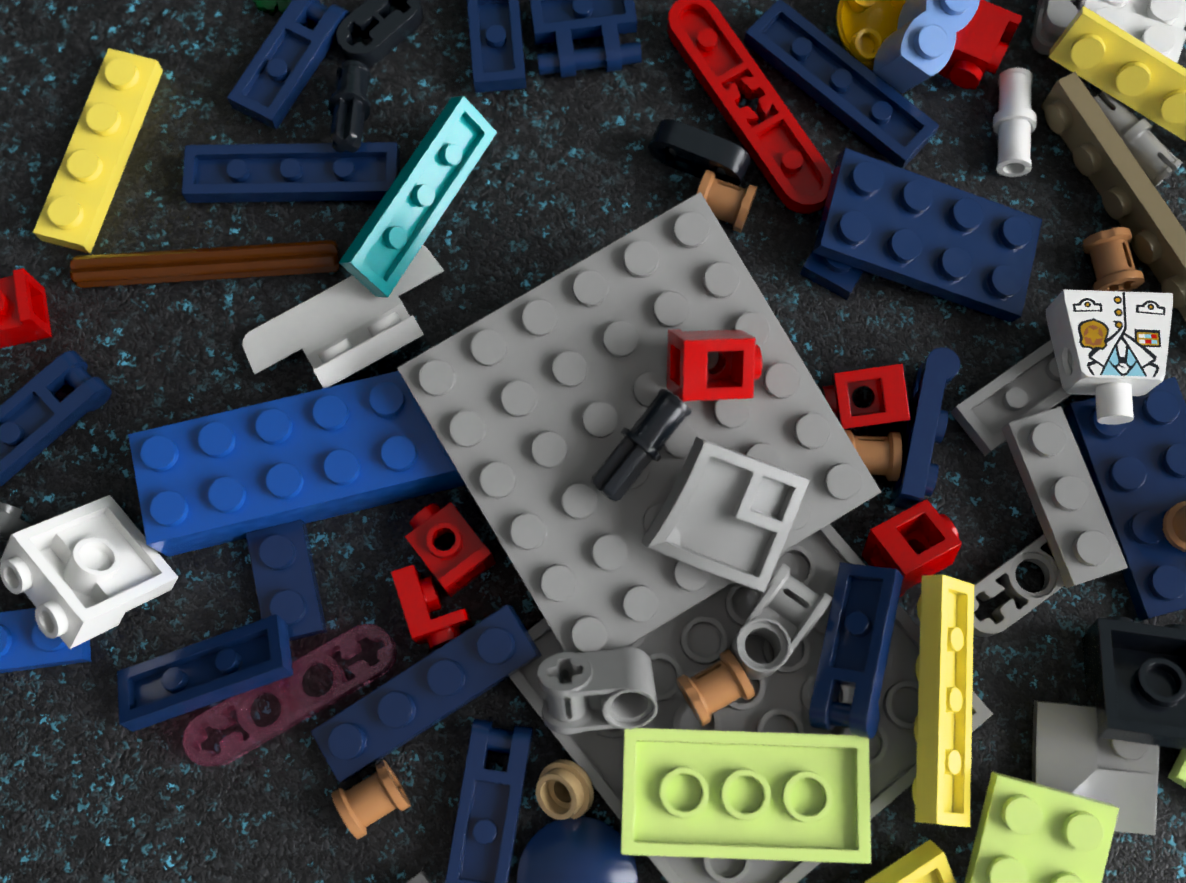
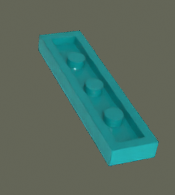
[339,96,497,298]

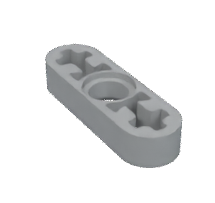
[973,534,1065,637]

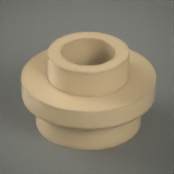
[535,759,594,820]

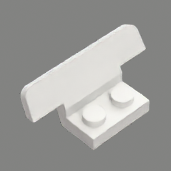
[242,245,444,388]

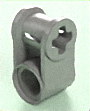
[730,563,832,680]
[537,647,658,735]

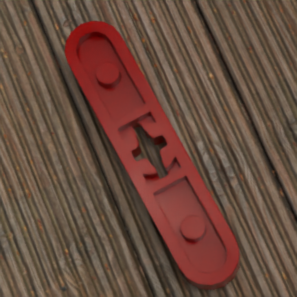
[667,0,833,214]

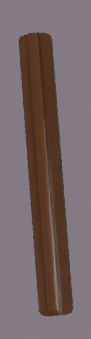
[70,240,340,288]

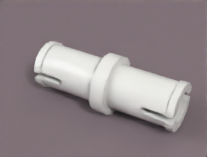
[993,68,1037,177]

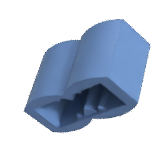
[873,0,980,93]

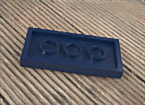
[813,148,1042,322]
[1064,377,1186,621]

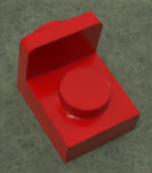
[391,564,473,650]

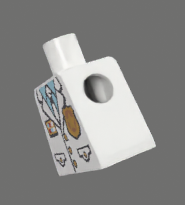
[1046,289,1173,425]

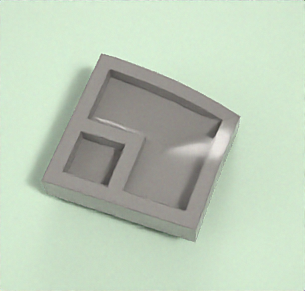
[641,437,810,592]
[1032,700,1160,836]

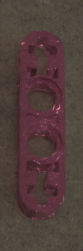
[183,624,397,767]

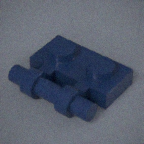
[529,0,642,78]

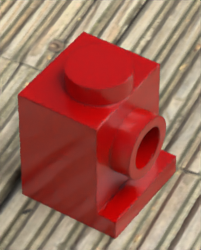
[937,0,1023,90]
[0,268,52,349]
[666,329,762,401]
[822,363,910,429]
[862,499,962,598]
[405,502,496,597]

